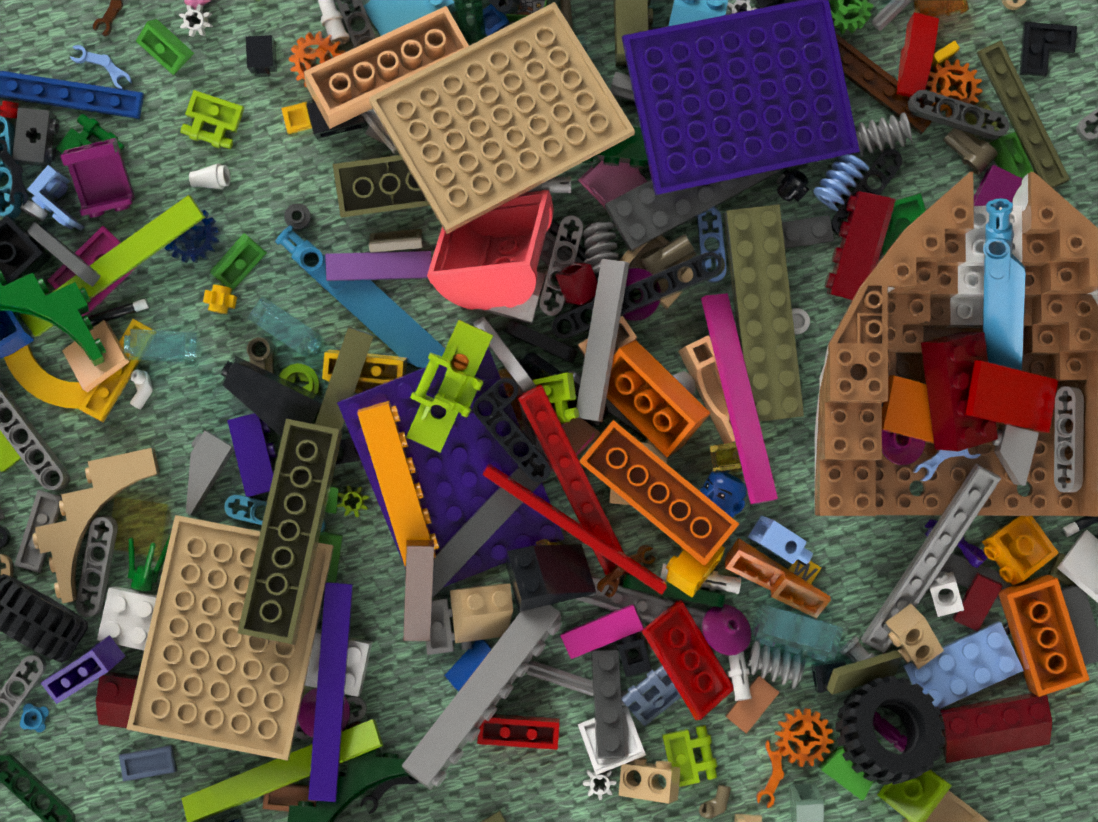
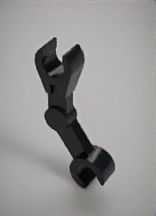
[0,139,28,206]
[360,776,419,814]

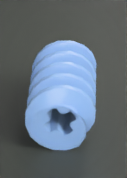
[813,154,870,211]

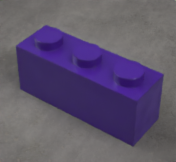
[227,413,277,497]
[41,635,125,704]

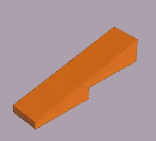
[725,538,831,619]

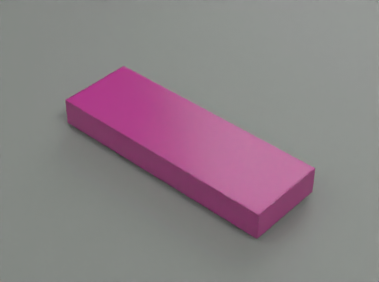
[560,603,644,659]

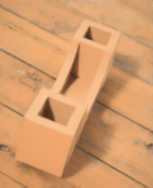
[678,335,735,445]

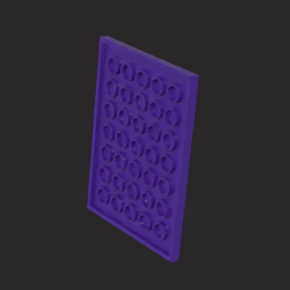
[621,0,860,195]
[337,347,564,587]

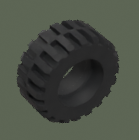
[0,574,88,663]
[836,676,945,785]

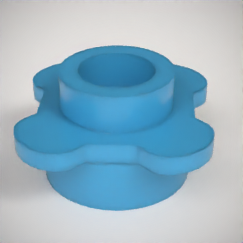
[20,703,49,732]

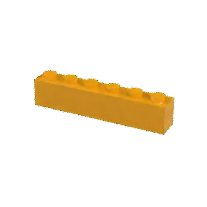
[357,401,439,567]

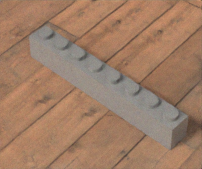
[402,605,562,790]

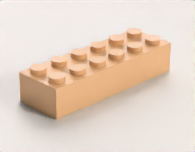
[304,6,469,129]

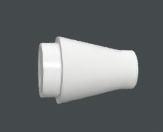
[189,163,230,189]

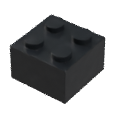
[0,215,52,286]

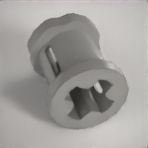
[839,636,875,663]

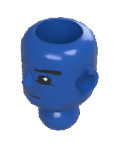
[700,470,747,518]

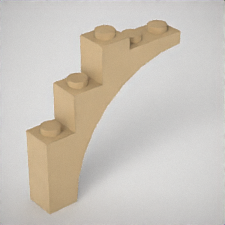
[33,448,160,604]

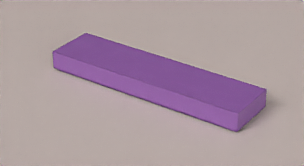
[325,251,431,281]

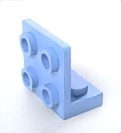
[27,165,84,231]

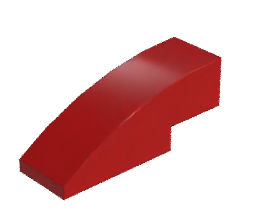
[896,12,939,100]

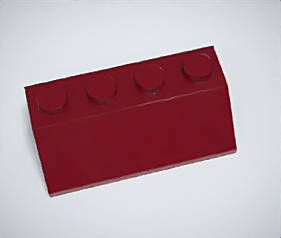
[825,191,896,300]
[96,672,138,728]
[939,693,1052,763]

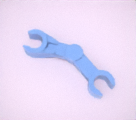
[70,45,132,90]
[913,449,981,481]

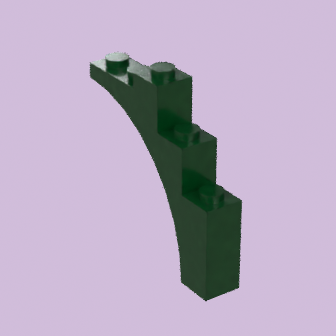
[287,748,410,822]

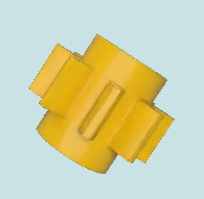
[203,284,237,314]

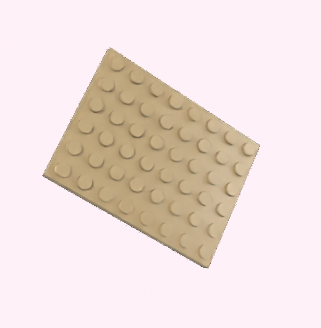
[369,2,635,234]
[127,515,334,761]

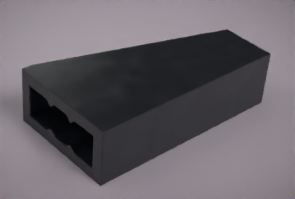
[220,355,322,437]

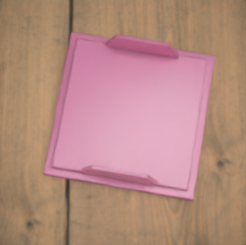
[578,161,648,210]

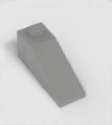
[186,430,234,515]

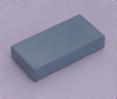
[119,745,177,781]

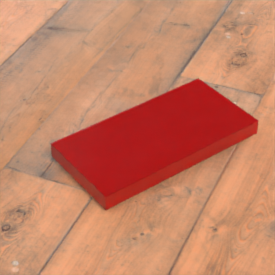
[965,360,1058,433]
[642,600,734,720]

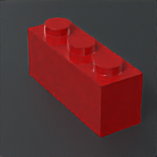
[477,714,560,750]

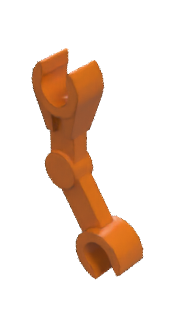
[756,738,784,808]

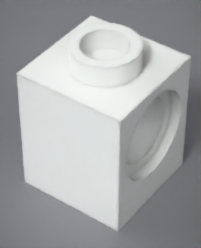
[929,572,964,617]

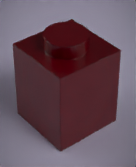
[555,262,597,306]

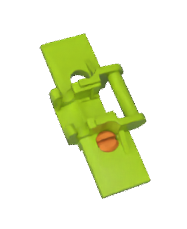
[406,320,493,453]

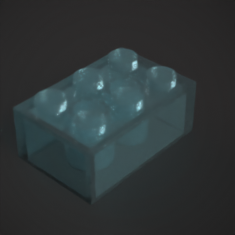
[751,602,843,662]

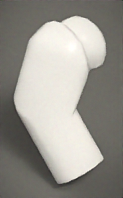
[130,369,153,410]

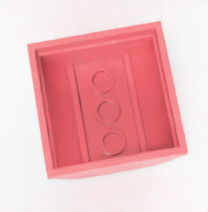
[427,190,554,310]

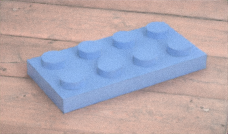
[903,621,1024,709]

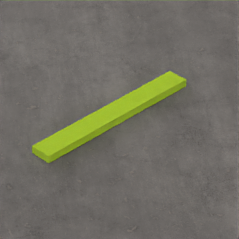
[20,195,206,337]
[181,719,383,822]

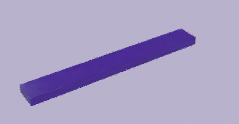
[308,582,353,802]

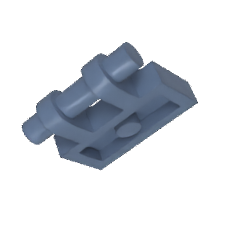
[621,665,681,727]

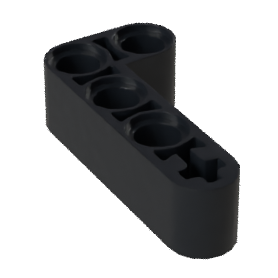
[473,378,551,482]

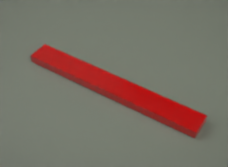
[517,385,628,575]
[482,464,667,595]

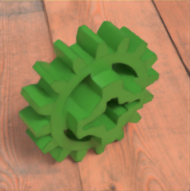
[829,0,873,34]

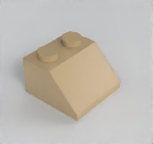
[450,584,513,643]

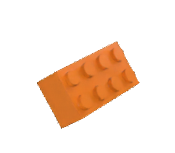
[606,340,711,458]
[998,574,1089,697]

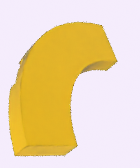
[4,344,88,409]

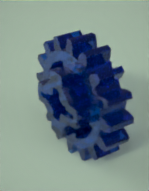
[165,210,220,263]

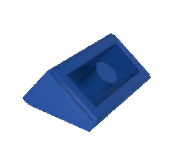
[445,640,492,692]

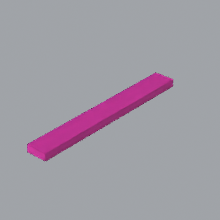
[701,293,778,504]

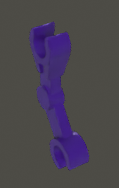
[924,519,988,568]

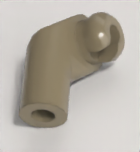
[699,784,731,819]

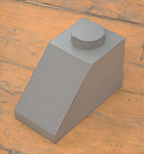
[992,425,1039,486]

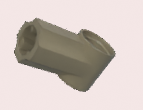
[943,128,998,175]
[640,234,697,281]
[247,337,275,374]

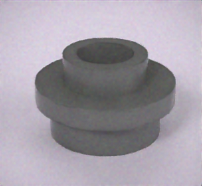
[284,203,311,230]

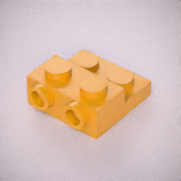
[982,516,1059,585]

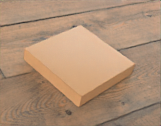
[62,320,130,392]

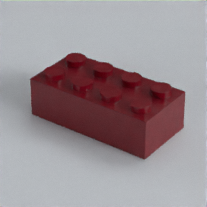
[921,332,998,452]

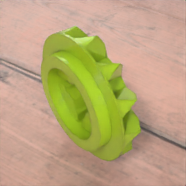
[279,363,320,394]

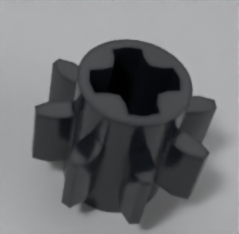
[776,169,809,202]

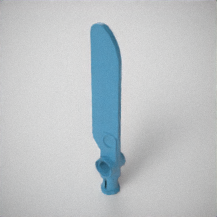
[983,198,1026,371]
[275,225,445,368]

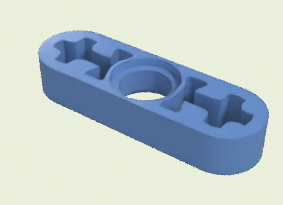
[697,207,726,283]

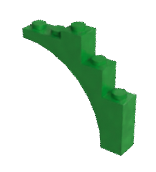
[0,271,106,366]

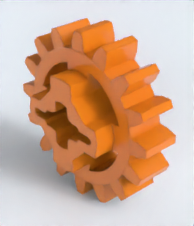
[289,31,345,88]
[926,59,982,117]
[775,708,834,767]

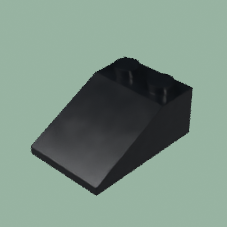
[505,544,596,612]

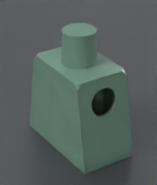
[789,783,824,822]

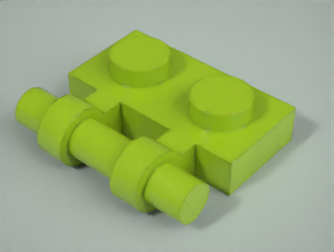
[180,90,245,149]
[529,373,579,427]
[662,725,718,787]

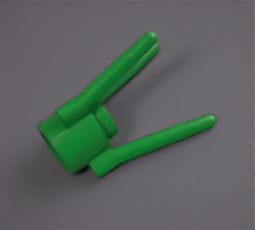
[127,534,171,591]

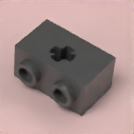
[12,108,59,167]

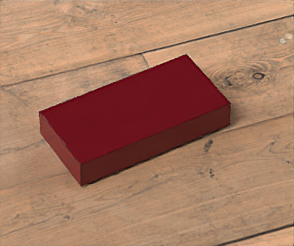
[953,572,1002,631]

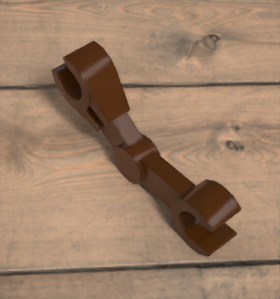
[93,0,123,37]
[596,545,656,598]

